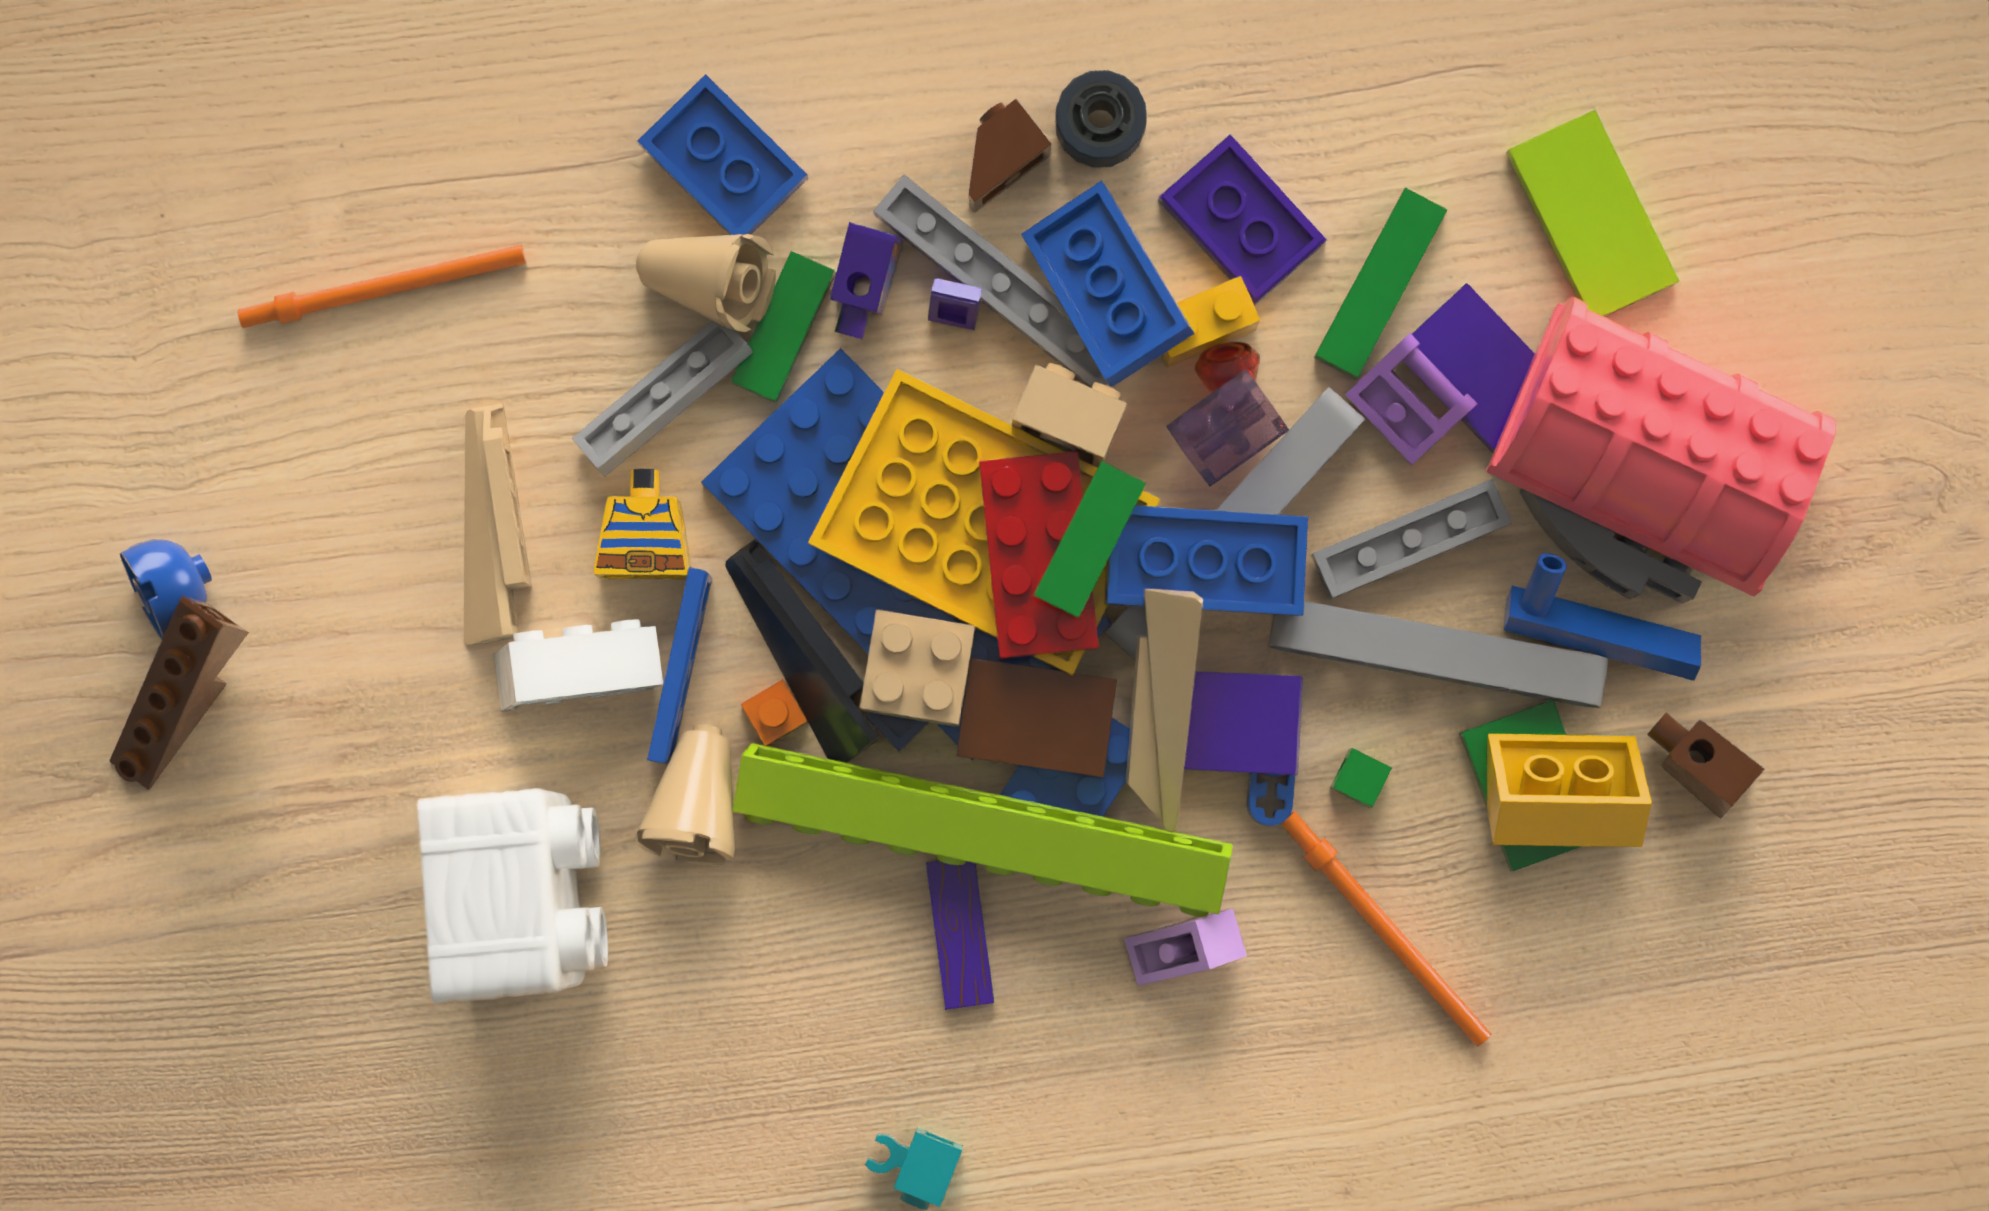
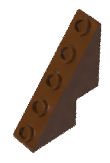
[109,596,249,790]

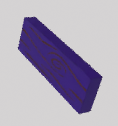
[926,861,994,1010]

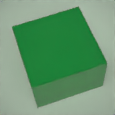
[1330,748,1392,808]

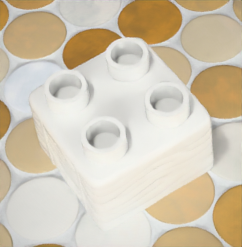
[418,789,608,1004]

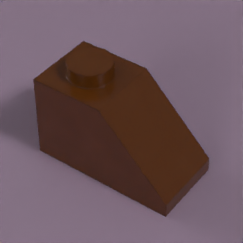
[968,99,1052,213]

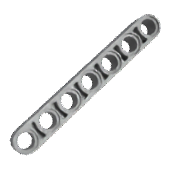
[1105,387,1365,661]
[1268,601,1609,708]

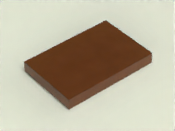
[956,658,1117,778]

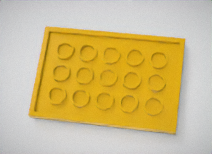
[808,369,1161,676]

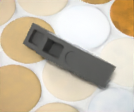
[1520,488,1702,603]

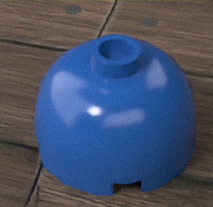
[120,539,212,639]

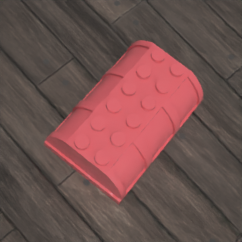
[1486,297,1836,597]

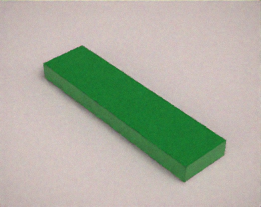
[1313,187,1447,380]

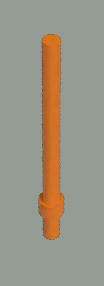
[238,245,527,328]
[1280,811,1491,1047]

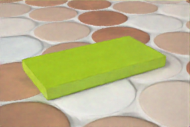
[1506,109,1680,317]

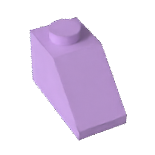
[1124,908,1247,986]

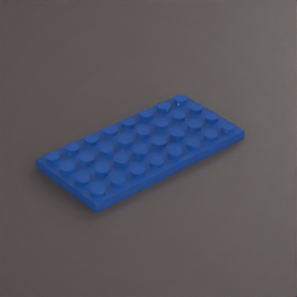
[701,348,1112,761]

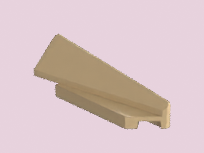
[464,404,532,645]
[1125,589,1203,831]

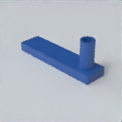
[1504,553,1701,681]

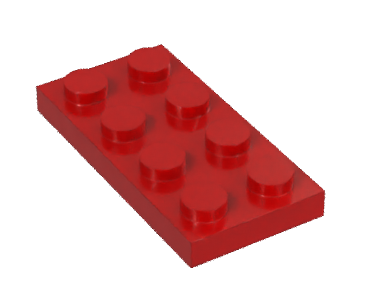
[979,451,1099,659]

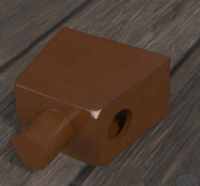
[1647,712,1765,819]

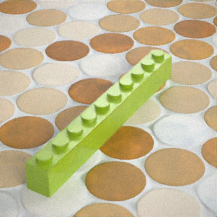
[732,743,1233,917]

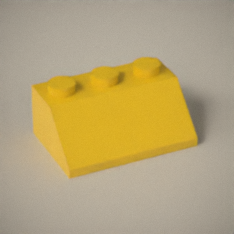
[1487,734,1652,847]

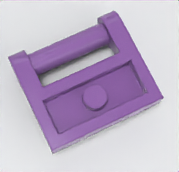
[1345,333,1478,465]

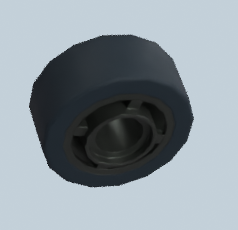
[1055,70,1147,168]

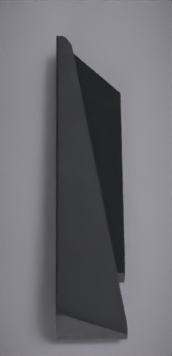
[725,539,880,763]

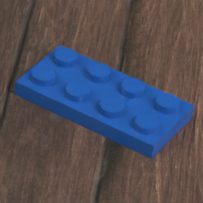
[1021,180,1195,387]
[1104,505,1308,616]

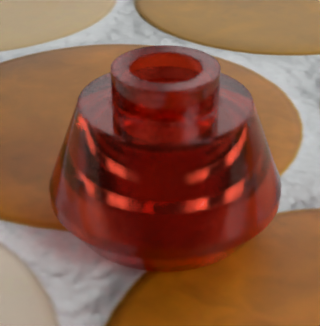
[1194,342,1260,402]

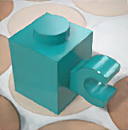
[865,1127,963,1210]

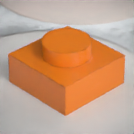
[741,679,808,746]

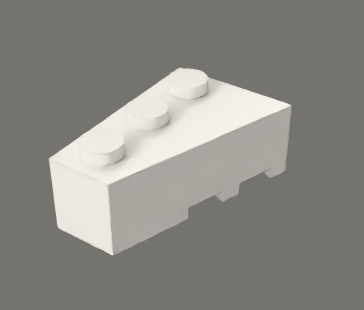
[494,619,663,712]

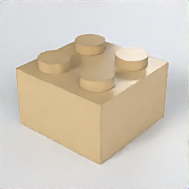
[1012,363,1127,468]
[860,610,975,727]

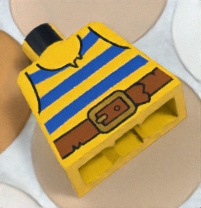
[594,469,691,580]

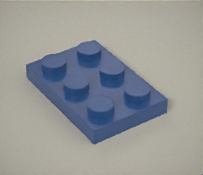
[637,74,809,235]
[1000,718,1130,817]

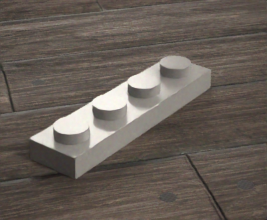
[572,321,753,477]
[1311,479,1512,600]

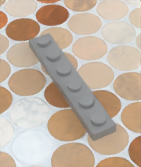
[873,175,1108,388]

